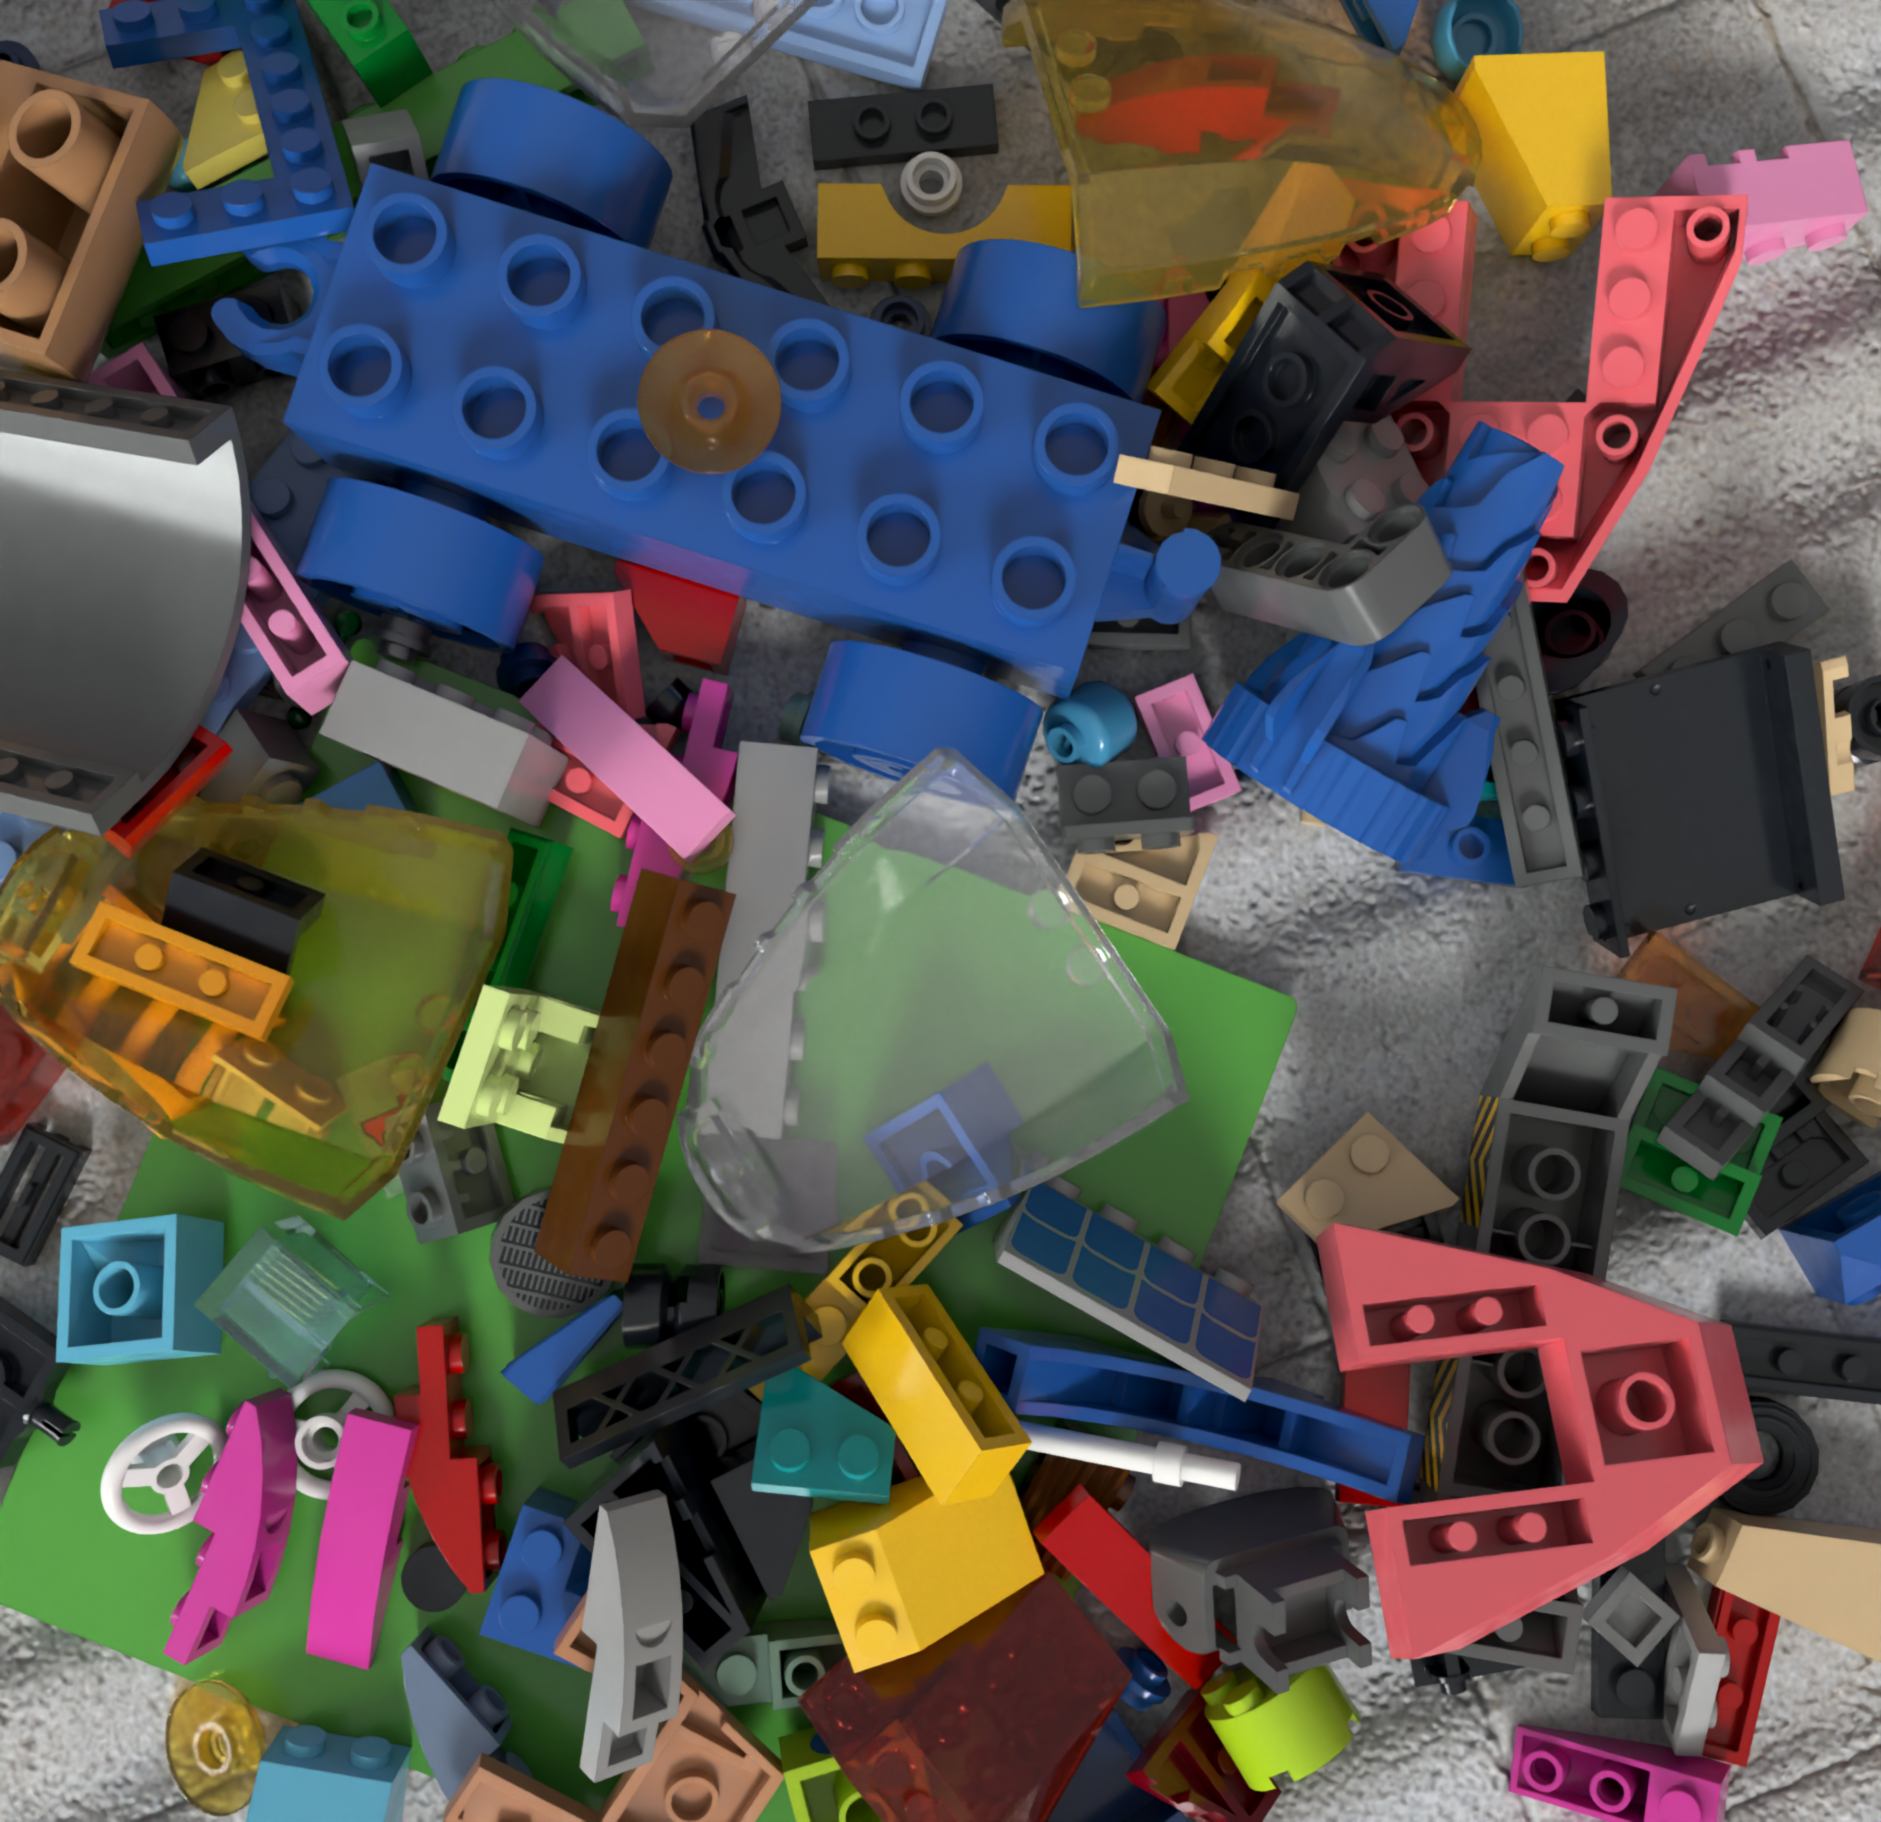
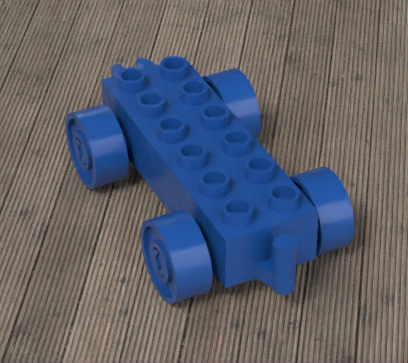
[211,78,1221,809]

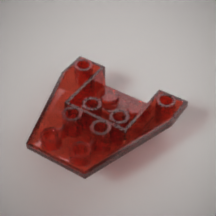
[797,1569,1133,1822]

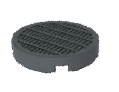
[489,1185,613,1318]

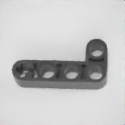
[1206,504,1453,646]

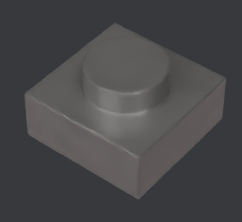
[1582,1565,1680,1667]

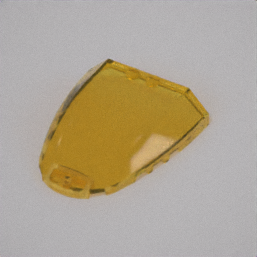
[1001,0,1482,308]
[0,795,514,1221]

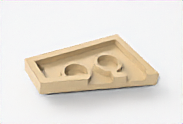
[1113,446,1300,521]

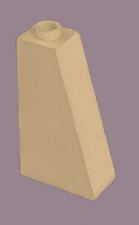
[1686,1507,1881,1663]

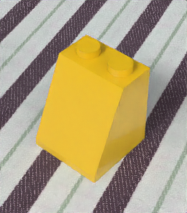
[1442,51,1612,262]

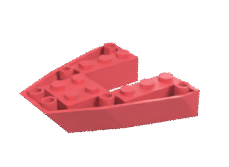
[1333,194,1748,603]
[1316,1223,1764,1660]

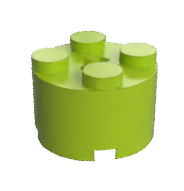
[1200,1663,1361,1791]

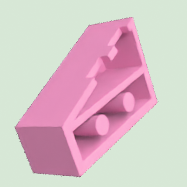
[1654,140,1869,265]

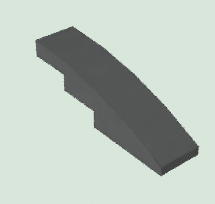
[1656,954,1864,1181]

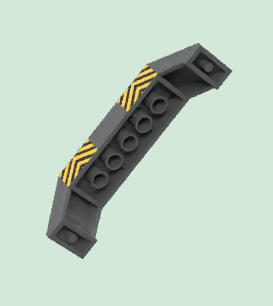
[1419,965,1678,1675]

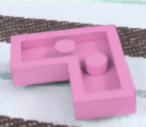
[1132,673,1242,812]

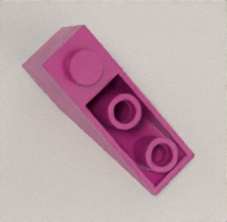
[1509,1724,1731,1822]

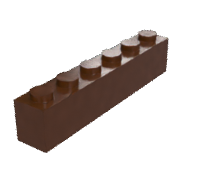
[534,868,736,1283]

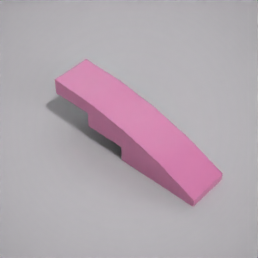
[518,655,736,864]

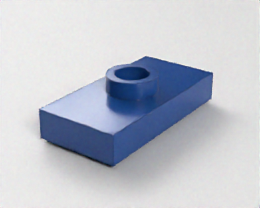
[1397,816,1528,888]

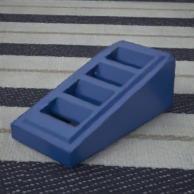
[501,1287,624,1405]

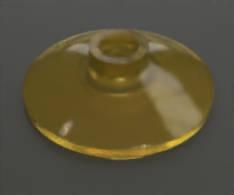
[165,1679,267,1817]

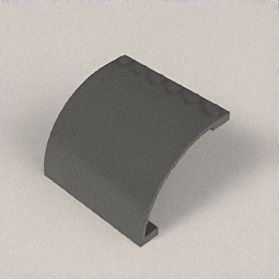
[0,369,251,836]

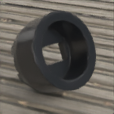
[645,677,693,731]

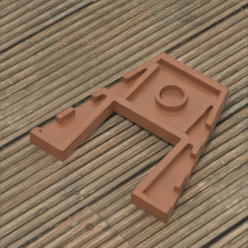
[443,1591,785,1822]

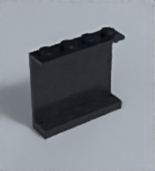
[1554,641,1845,958]

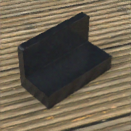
[161,847,326,976]

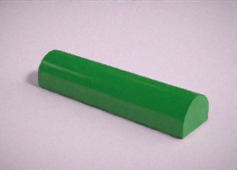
[426,827,574,1082]

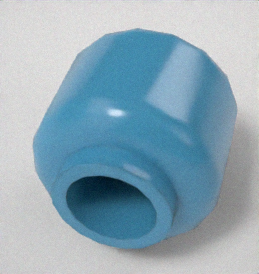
[1043,681,1137,768]

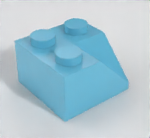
[56,1214,224,1366]

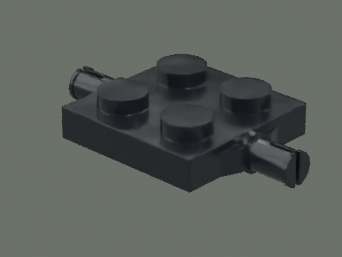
[0,1296,81,1468]

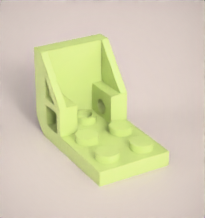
[437,984,601,1144]

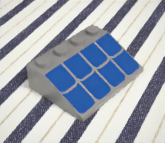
[992,1170,1264,1402]

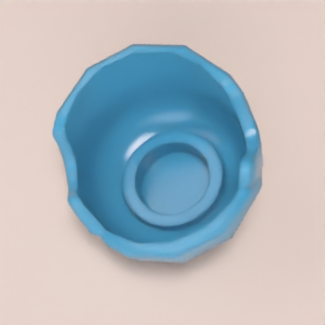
[1430,0,1524,84]

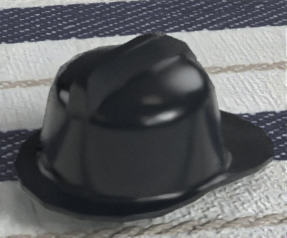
[1531,568,1628,695]

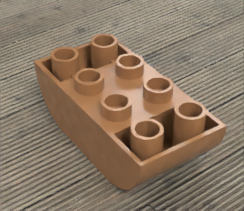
[0,59,184,383]

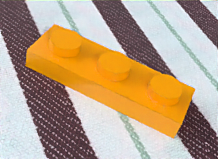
[69,901,295,1042]

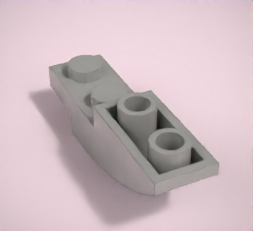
[579,1489,683,1783]

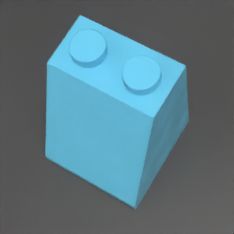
[246,1725,412,1822]

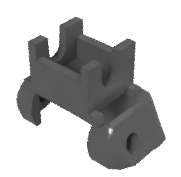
[1148,1487,1372,1694]

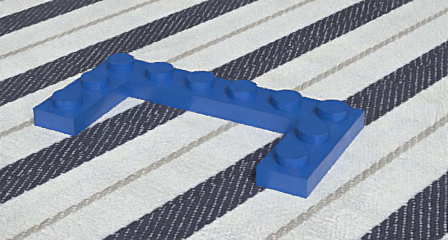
[99,0,355,267]

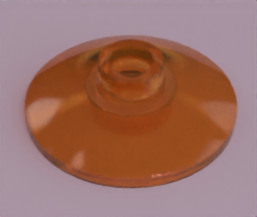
[637,329,781,475]

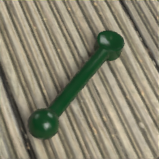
[286,609,362,730]

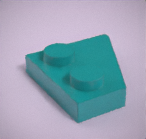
[751,1367,896,1505]

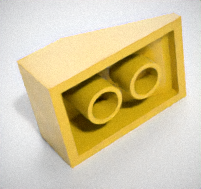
[809,1473,1045,1673]

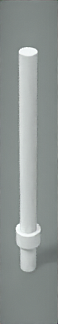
[1018,1420,1241,1491]

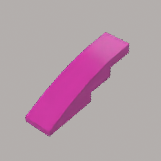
[306,1408,420,1670]

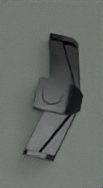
[689,94,830,306]

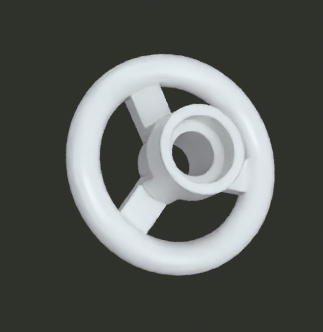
[287,1369,396,1500]
[100,1412,229,1534]

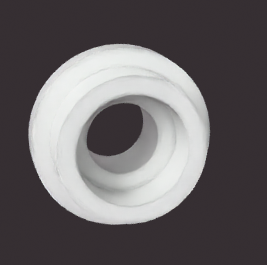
[900,151,962,216]

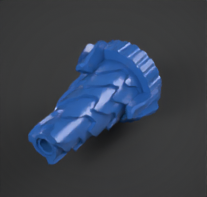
[1201,421,1564,865]

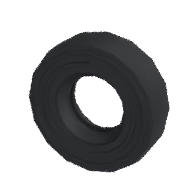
[1718,1396,1819,1516]

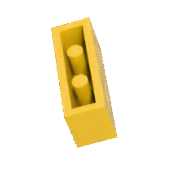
[841,1284,1032,1506]

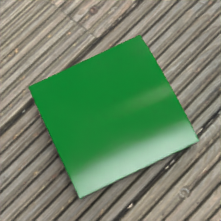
[1620,1067,1783,1237]

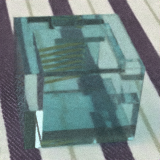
[193,1215,390,1389]

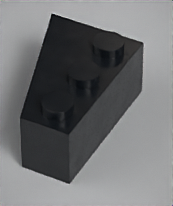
[563,1418,768,1670]

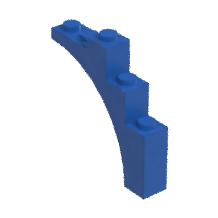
[974,1327,1425,1503]

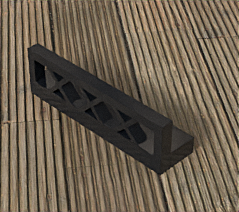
[553,1284,823,1469]

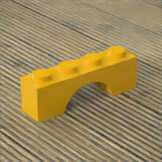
[817,183,1072,289]

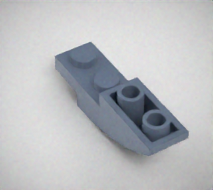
[401,1625,533,1822]

